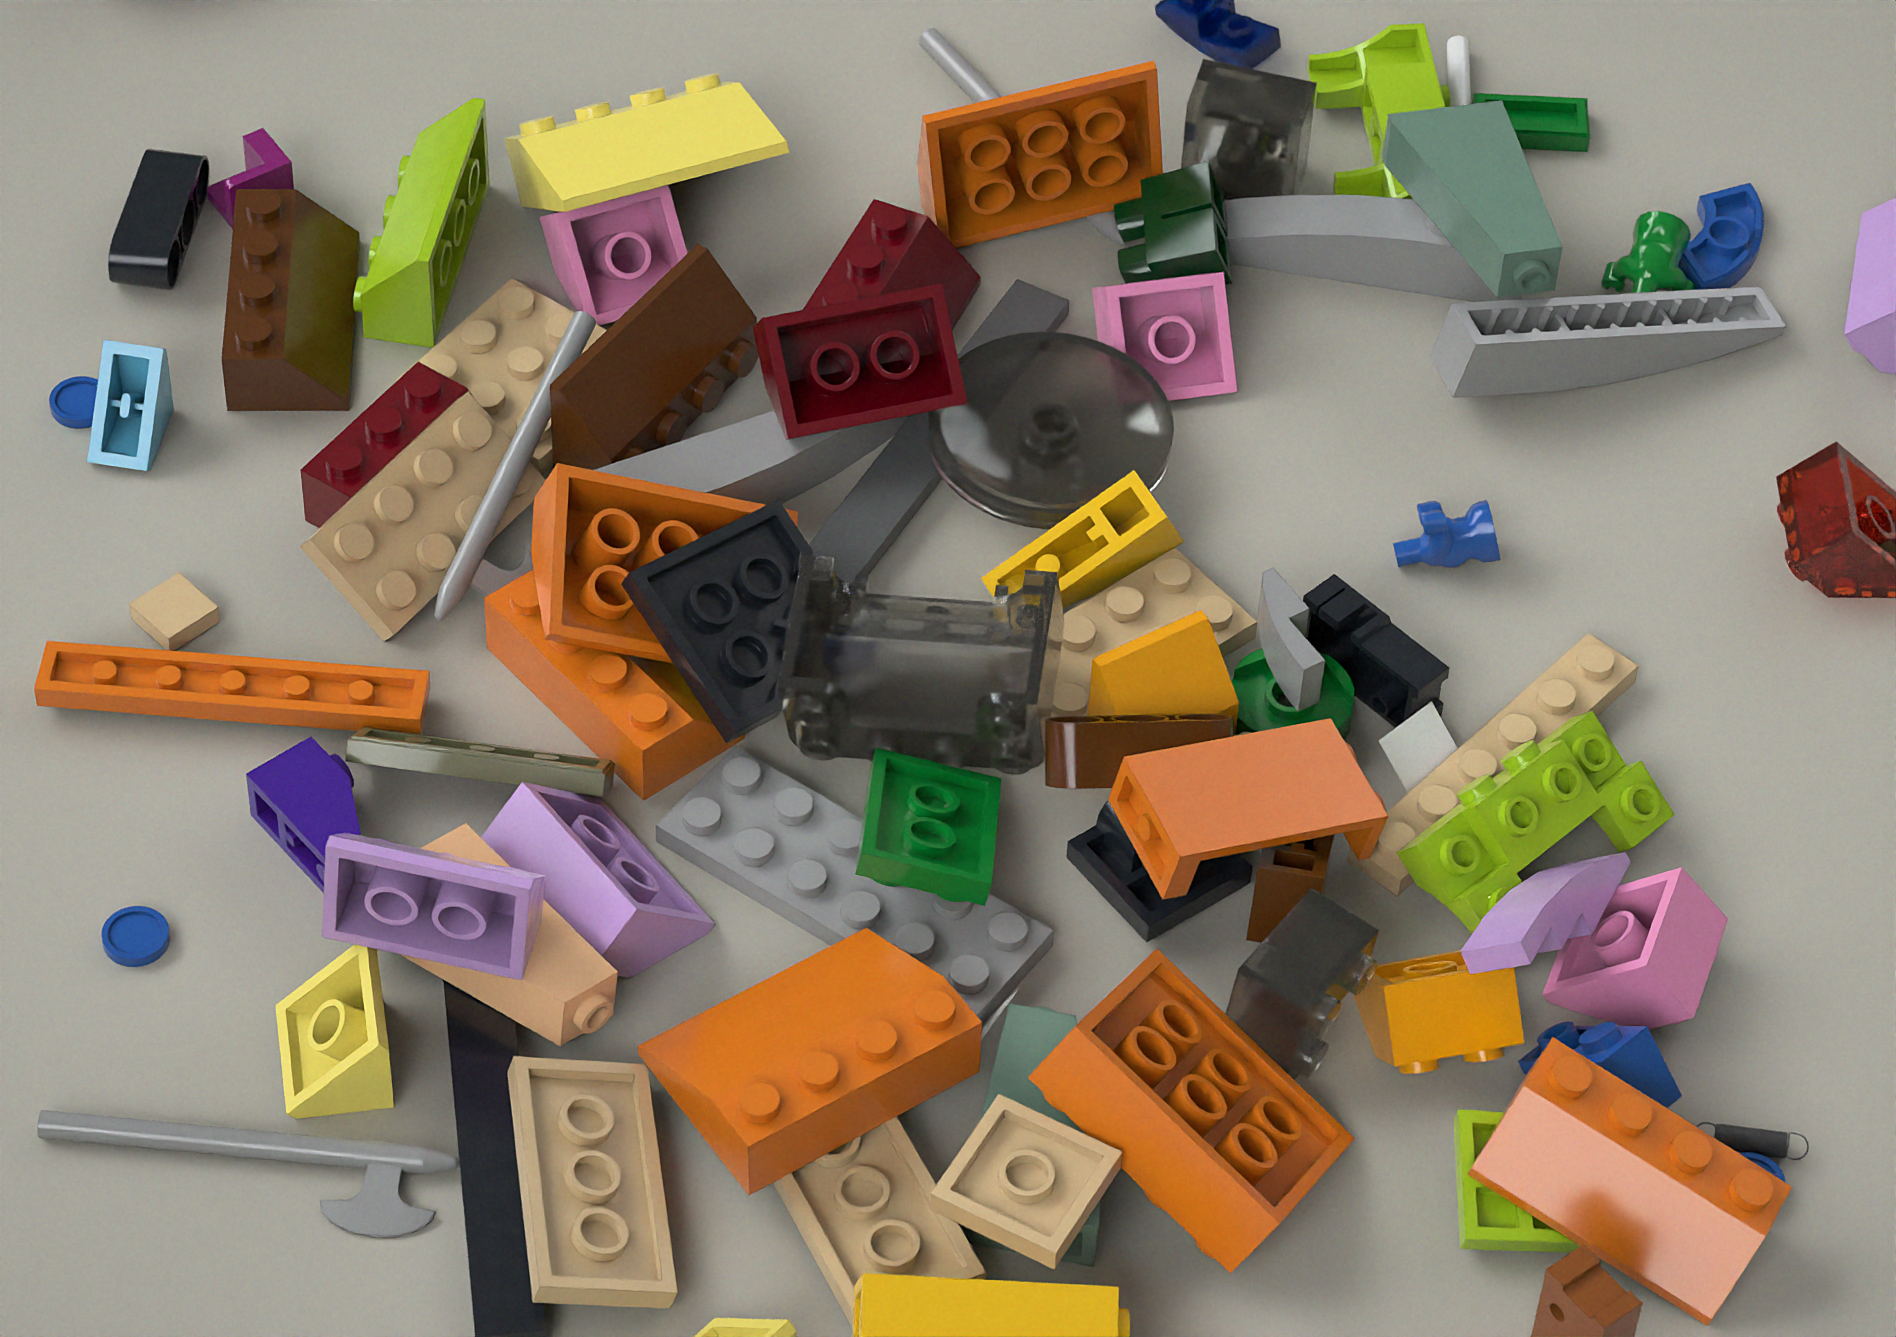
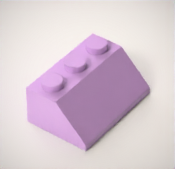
[1844,198,1896,374]
[481,782,715,978]
[322,833,545,980]

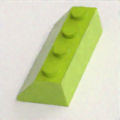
[353,98,490,348]

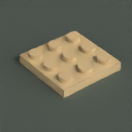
[397,278,607,475]

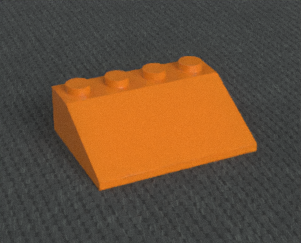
[917,60,1163,248]
[531,463,798,685]
[638,928,982,1195]
[1028,949,1355,1274]

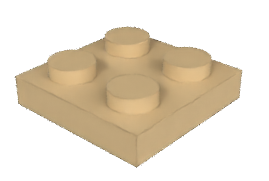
[930,1094,1122,1269]

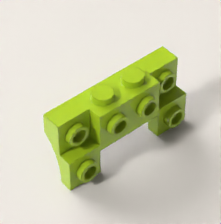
[1307,23,1450,199]
[1396,711,1675,934]

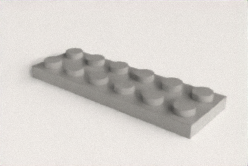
[656,745,1054,1024]

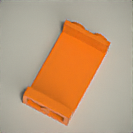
[1108,718,1388,900]

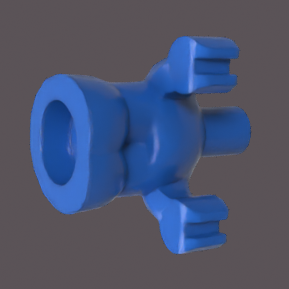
[1393,500,1501,568]

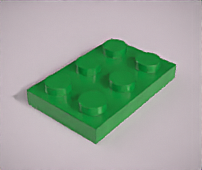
[855,748,1002,906]

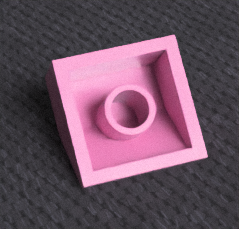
[539,185,688,326]
[1092,272,1237,407]
[1542,867,1728,1030]

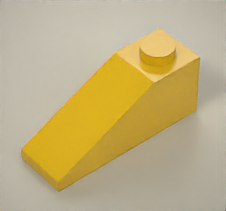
[980,470,1184,629]

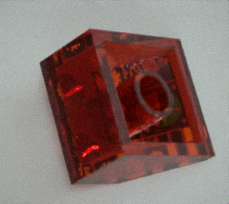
[1776,441,1896,598]

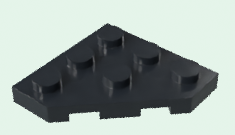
[621,499,813,744]

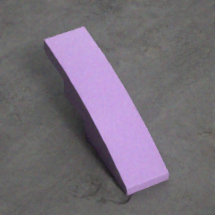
[1460,852,1630,974]

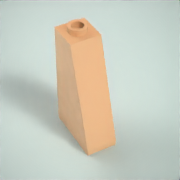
[400,823,618,1046]

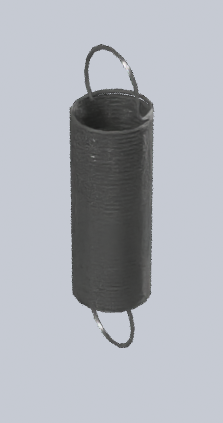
[1696,1122,1809,1160]

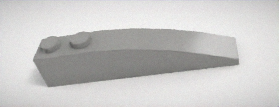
[1225,195,1522,302]
[1429,286,1786,398]
[595,410,909,505]

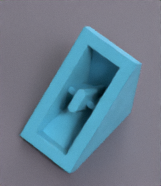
[87,340,174,471]

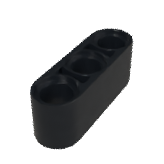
[108,148,210,290]

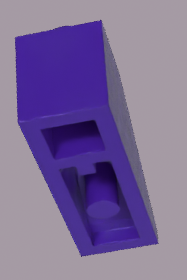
[246,737,361,893]

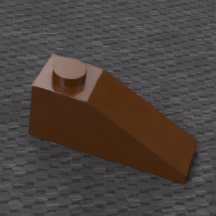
[1246,834,1336,954]

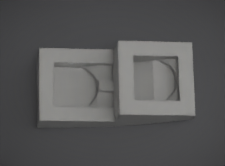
[1258,567,1325,712]

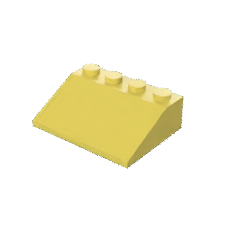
[504,73,789,212]

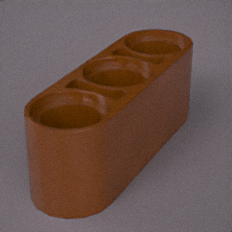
[1045,714,1233,789]

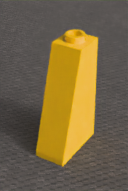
[852,1273,1130,1337]

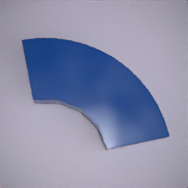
[1678,183,1764,290]

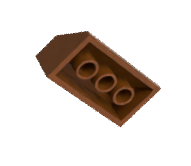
[221,189,360,411]
[550,244,759,470]

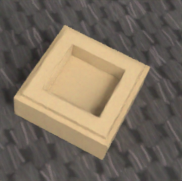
[129,572,220,651]

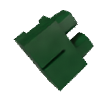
[1114,161,1232,285]

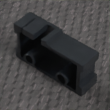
[1303,574,1450,728]

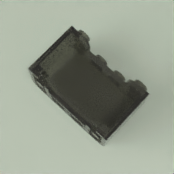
[777,555,1065,775]

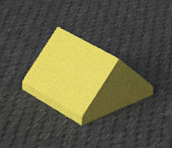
[275,944,394,1119]

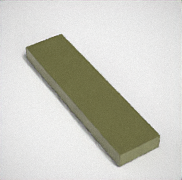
[345,727,615,796]

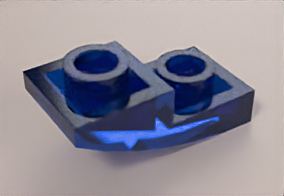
[1155,0,1281,74]

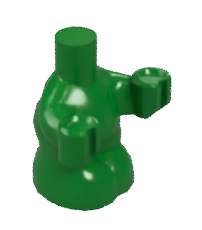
[1601,211,1695,293]

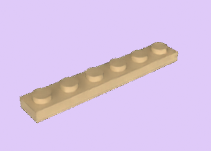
[1347,633,1639,897]

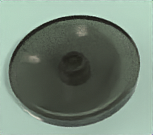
[927,332,1174,529]

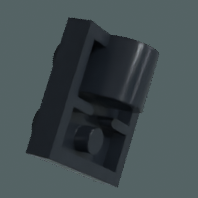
[1066,801,1252,942]

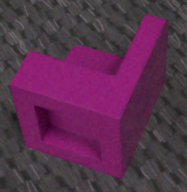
[207,128,294,229]

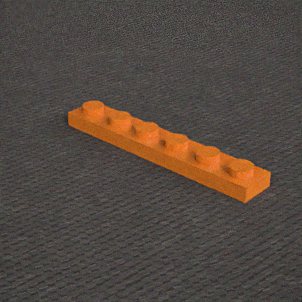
[34,641,431,734]

